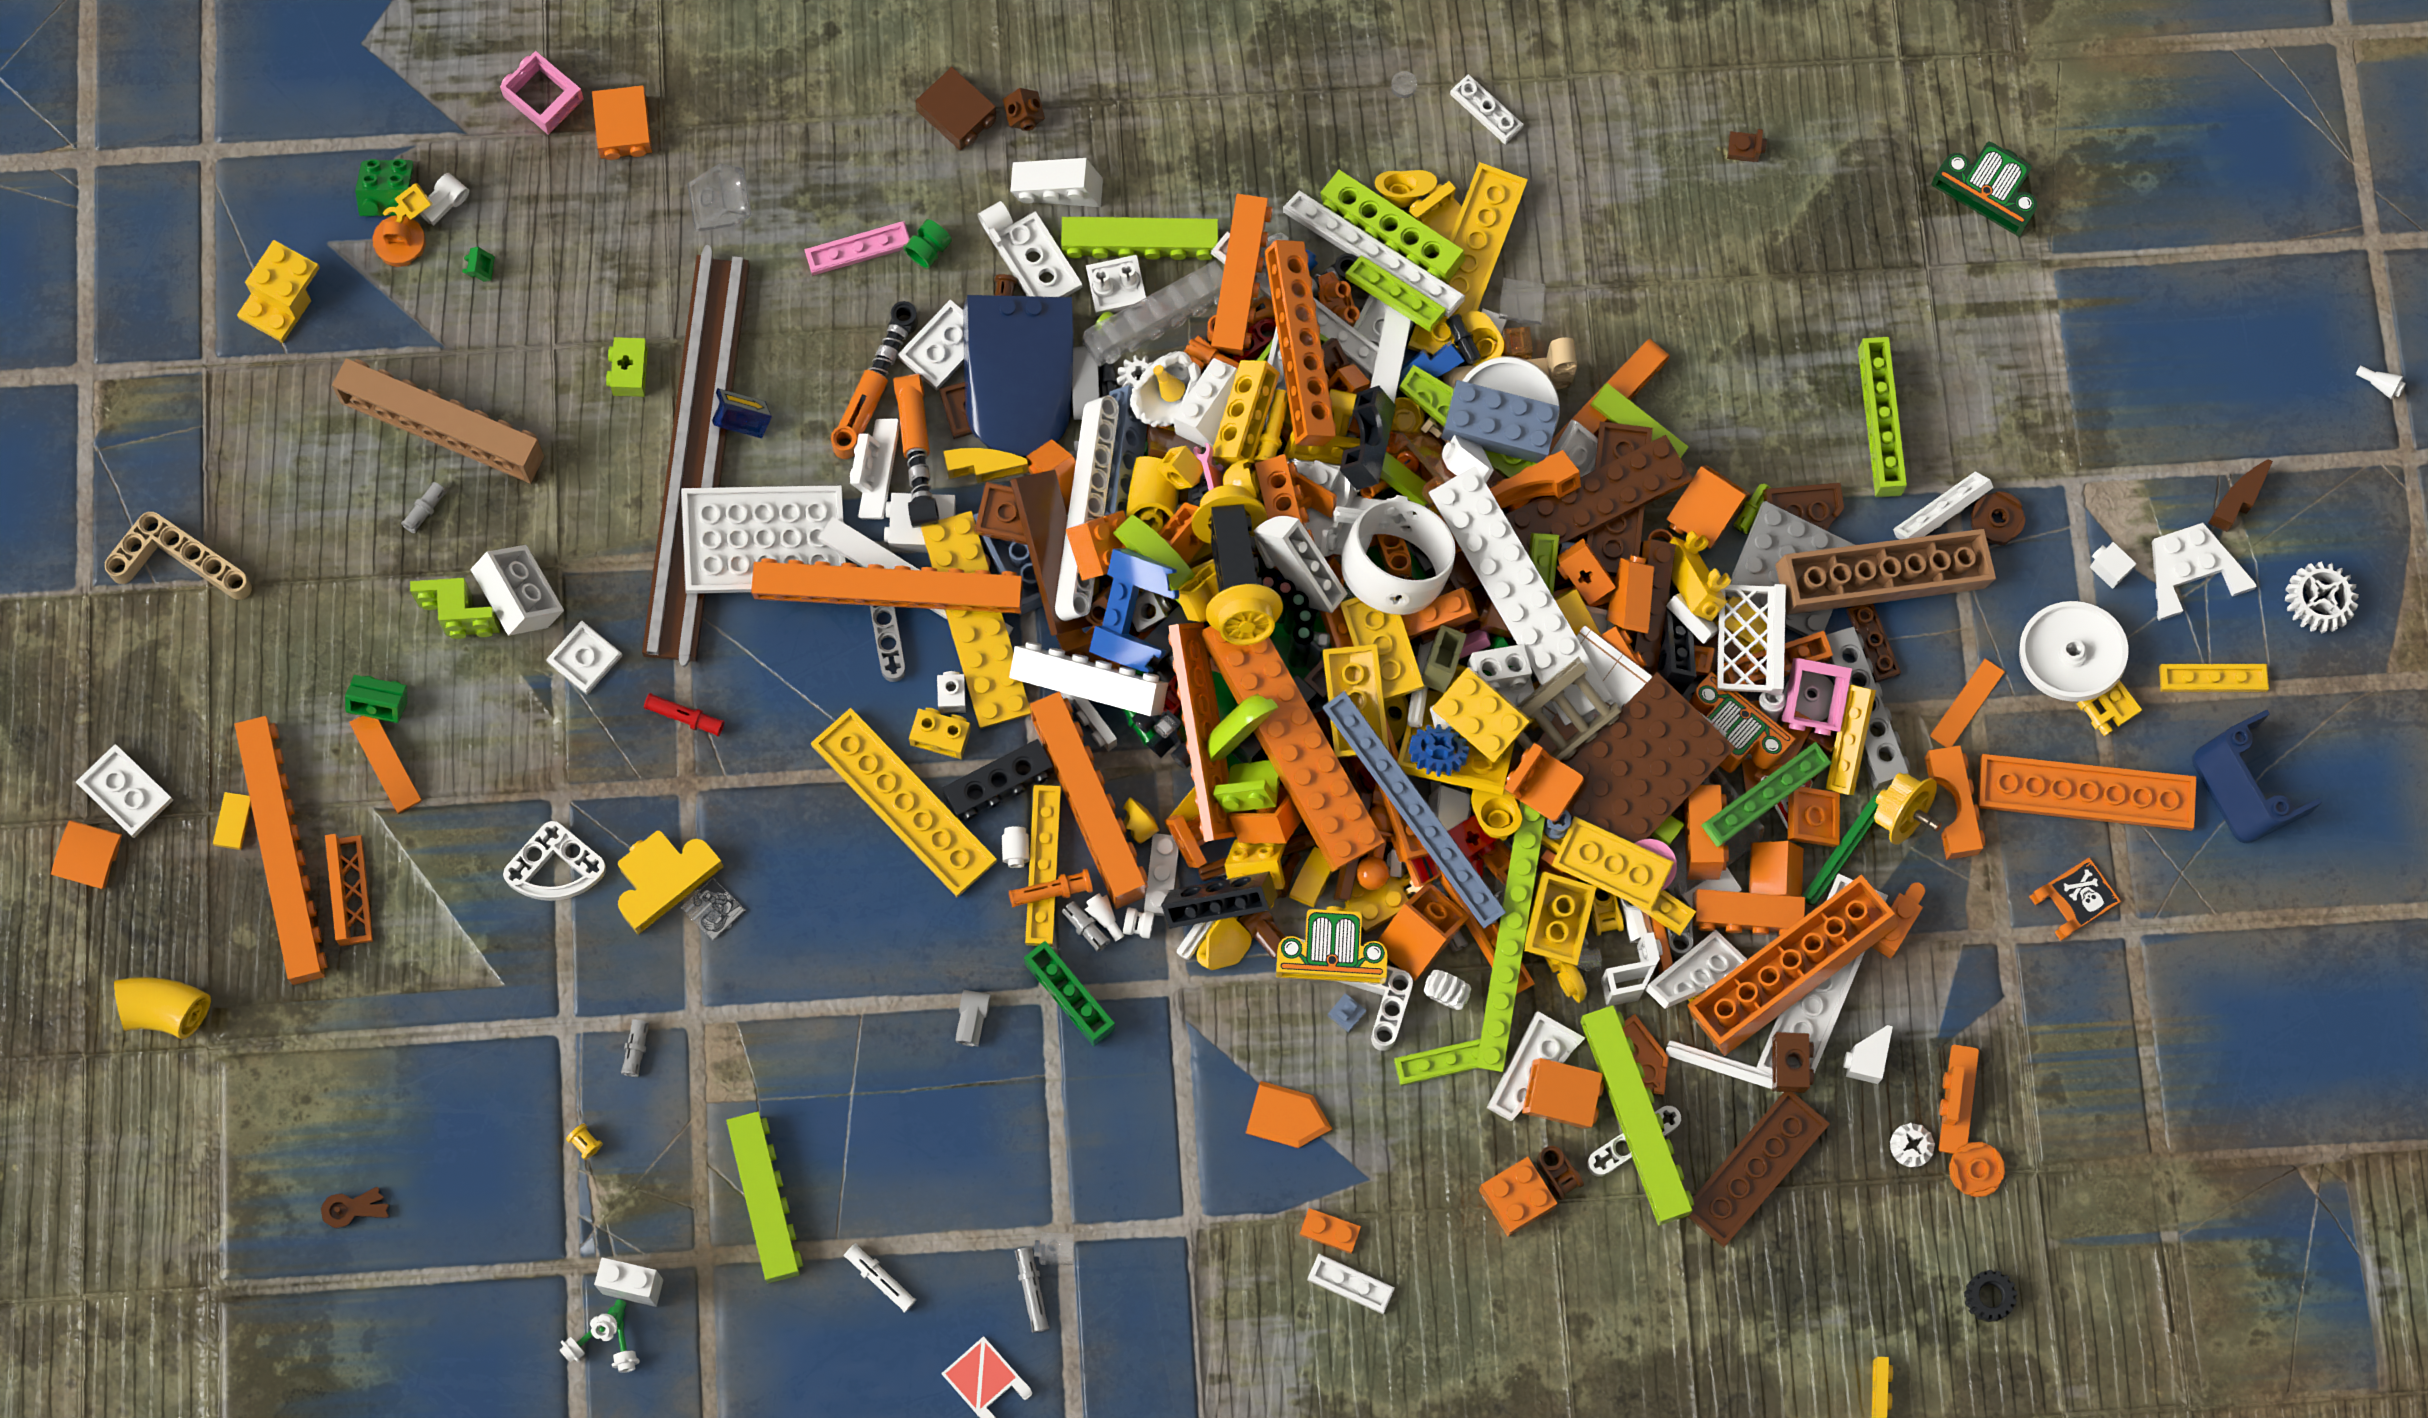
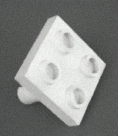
[1086,255,1147,316]

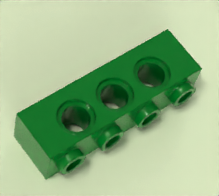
[1024,941,1115,1047]

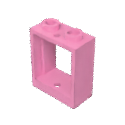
[500,51,584,135]
[1781,658,1852,736]

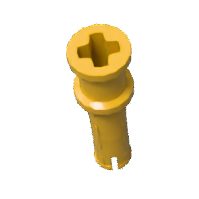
[1253,389,1289,465]

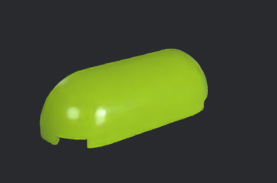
[1207,694,1278,762]

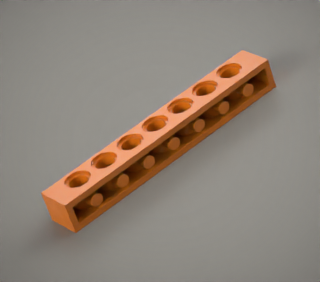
[1265,240,1336,446]

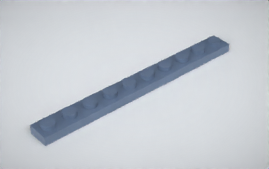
[1322,690,1506,928]

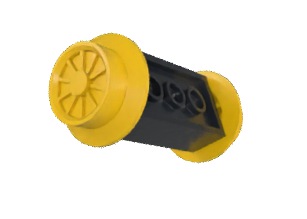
[1192,485,1283,645]

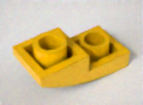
[1289,847,1332,908]

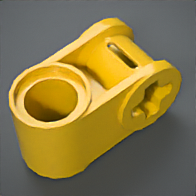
[1591,885,1624,936]

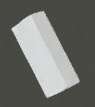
[1666,593,1718,644]

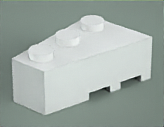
[1010,158,1103,207]

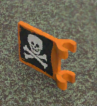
[2029,858,2121,941]

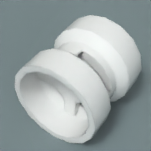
[1123,907,1155,939]

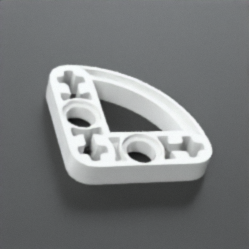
[503,821,606,901]

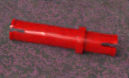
[644,693,725,737]

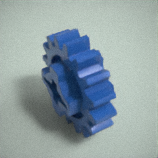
[1409,724,1469,777]

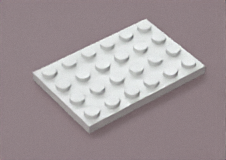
[681,485,846,594]

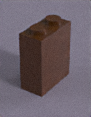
[915,67,997,151]

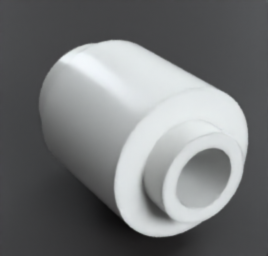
[1002,827,1030,868]

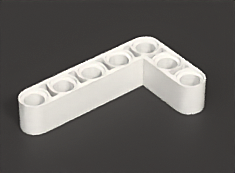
[1299,938,1413,1051]

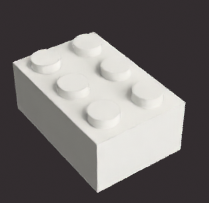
[470,545,564,636]

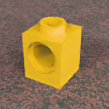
[1157,445,1204,490]

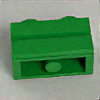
[345,675,408,723]

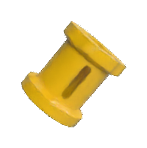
[566,1123,603,1160]

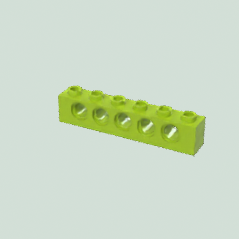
[1320,169,1465,284]
[1858,337,1907,497]

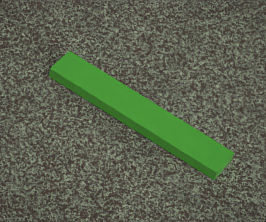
[1701,742,1832,847]

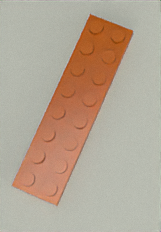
[1168,622,1236,842]
[1977,754,2196,831]

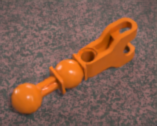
[1355,753,1409,890]

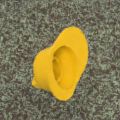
[1374,170,1437,208]
[1461,311,1504,366]
[1471,784,1522,841]

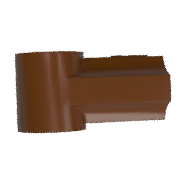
[1238,911,1286,960]

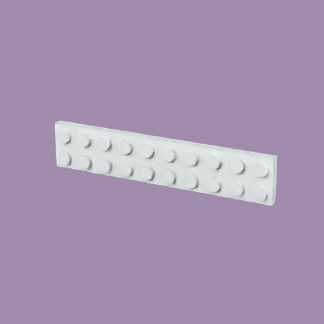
[1428,466,1612,726]

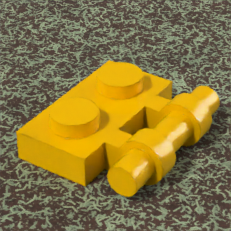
[2076,680,2142,737]

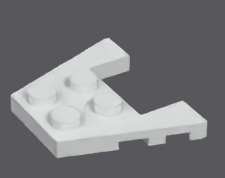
[2152,523,2257,621]

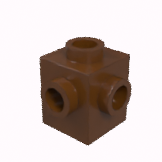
[1003,88,1045,131]

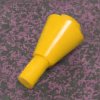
[1153,365,1185,402]

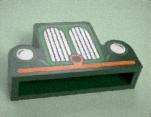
[1931,141,2037,238]

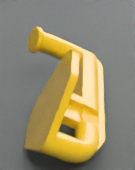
[1196,903,1274,970]

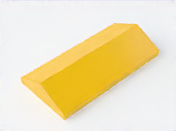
[1322,644,1389,758]

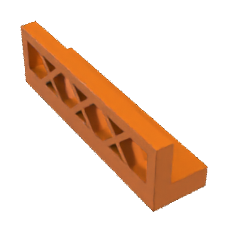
[325,834,373,946]

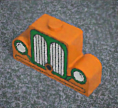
[1689,672,1795,773]

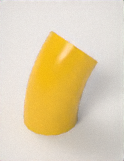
[1126,456,1180,533]
[114,977,211,1040]

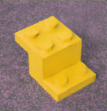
[237,240,320,343]

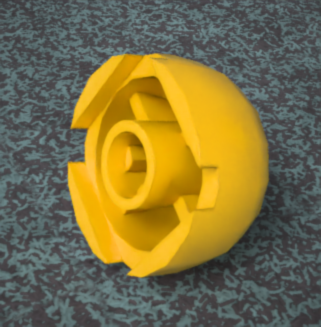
[1223,458,1265,507]

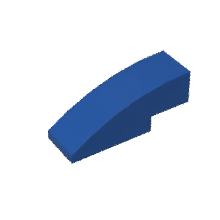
[1398,340,1464,388]

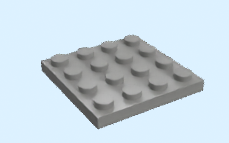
[1725,501,1855,637]

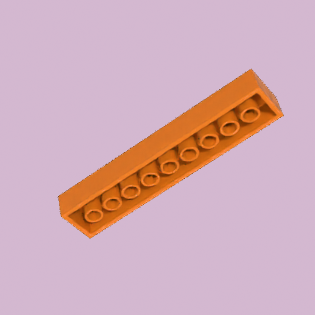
[1200,626,1384,872]

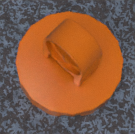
[373,215,426,267]

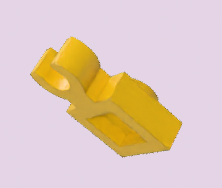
[383,183,433,223]

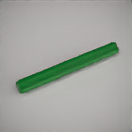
[1802,794,1878,906]

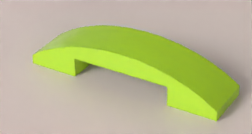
[1113,514,1195,605]

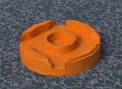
[1949,1142,2005,1197]

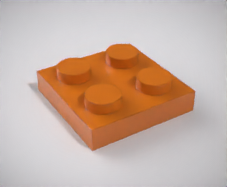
[1788,786,1840,847]

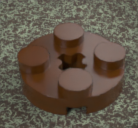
[1971,491,2025,546]

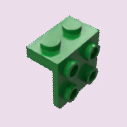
[355,159,414,216]

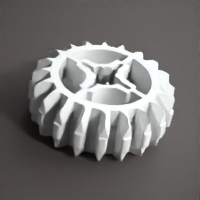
[2285,562,2359,634]

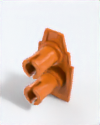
[1318,271,1360,327]

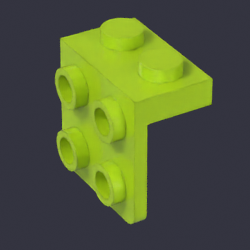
[1213,760,1280,813]

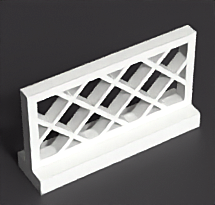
[1717,584,1786,695]

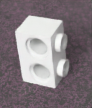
[1467,644,1532,691]

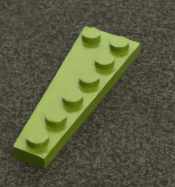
[1399,365,1537,479]

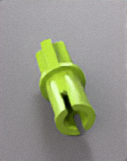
[1733,484,1771,534]

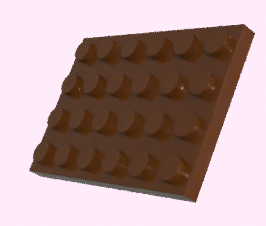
[1566,672,1736,843]

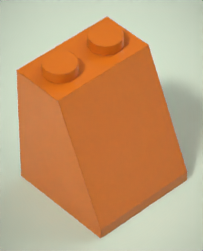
[1666,465,1751,550]
[1377,882,1470,981]

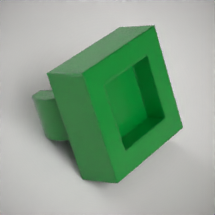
[462,247,495,282]

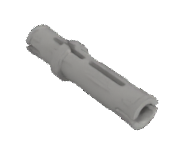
[1015,1247,1049,1333]

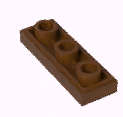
[1846,604,1901,683]

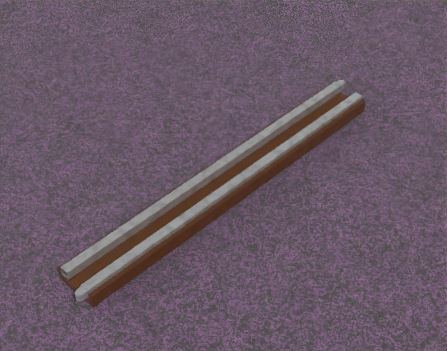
[642,245,750,668]

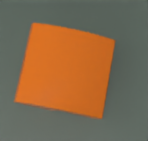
[51,820,122,889]

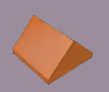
[1749,841,1804,897]

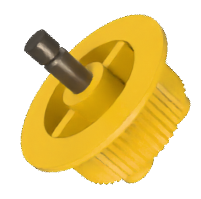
[1874,772,1942,845]

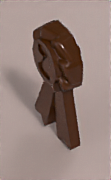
[321,1187,389,1229]

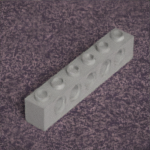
[1826,627,1910,790]

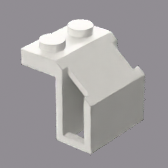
[1601,932,1663,1007]

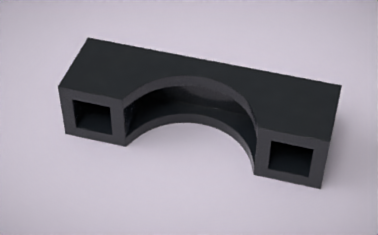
[1340,385,1396,490]

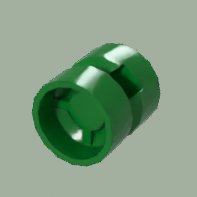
[903,219,952,269]

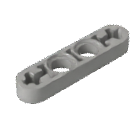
[870,605,905,682]

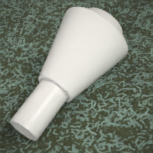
[2356,365,2406,400]
[1084,893,1124,942]

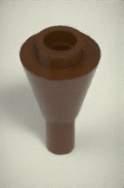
[1276,852,1301,899]

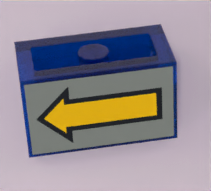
[712,388,772,439]

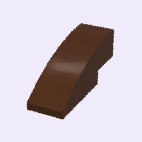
[2208,459,2273,532]

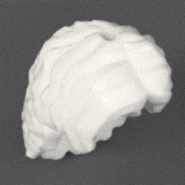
[1130,351,1201,427]

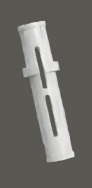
[844,1243,917,1313]

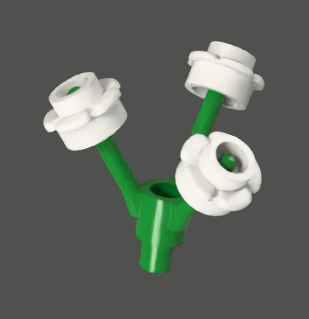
[560,1299,640,1373]

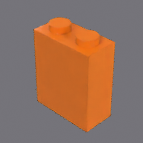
[592,86,652,160]
[1522,1058,1604,1129]

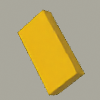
[213,792,251,850]

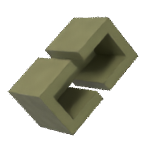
[1421,625,1467,693]

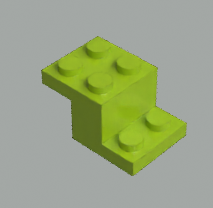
[410,578,500,639]

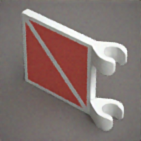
[941,1336,1032,1418]

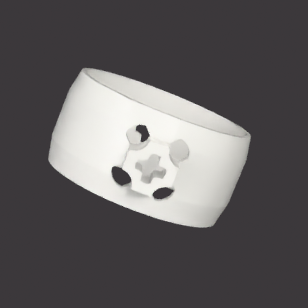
[1341,495,1455,615]

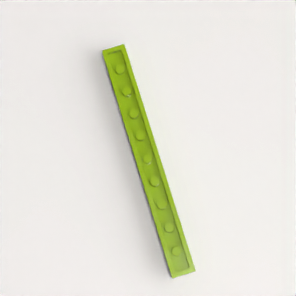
[1476,801,1545,1072]

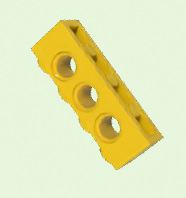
[1212,360,1280,468]

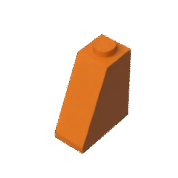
[1605,555,1654,634]

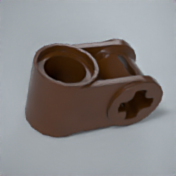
[1537,1146,1584,1201]

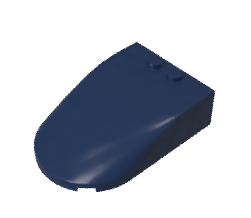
[963,295,1073,459]

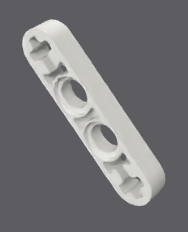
[1587,1106,1681,1177]

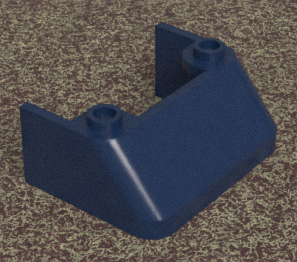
[2192,710,2322,843]

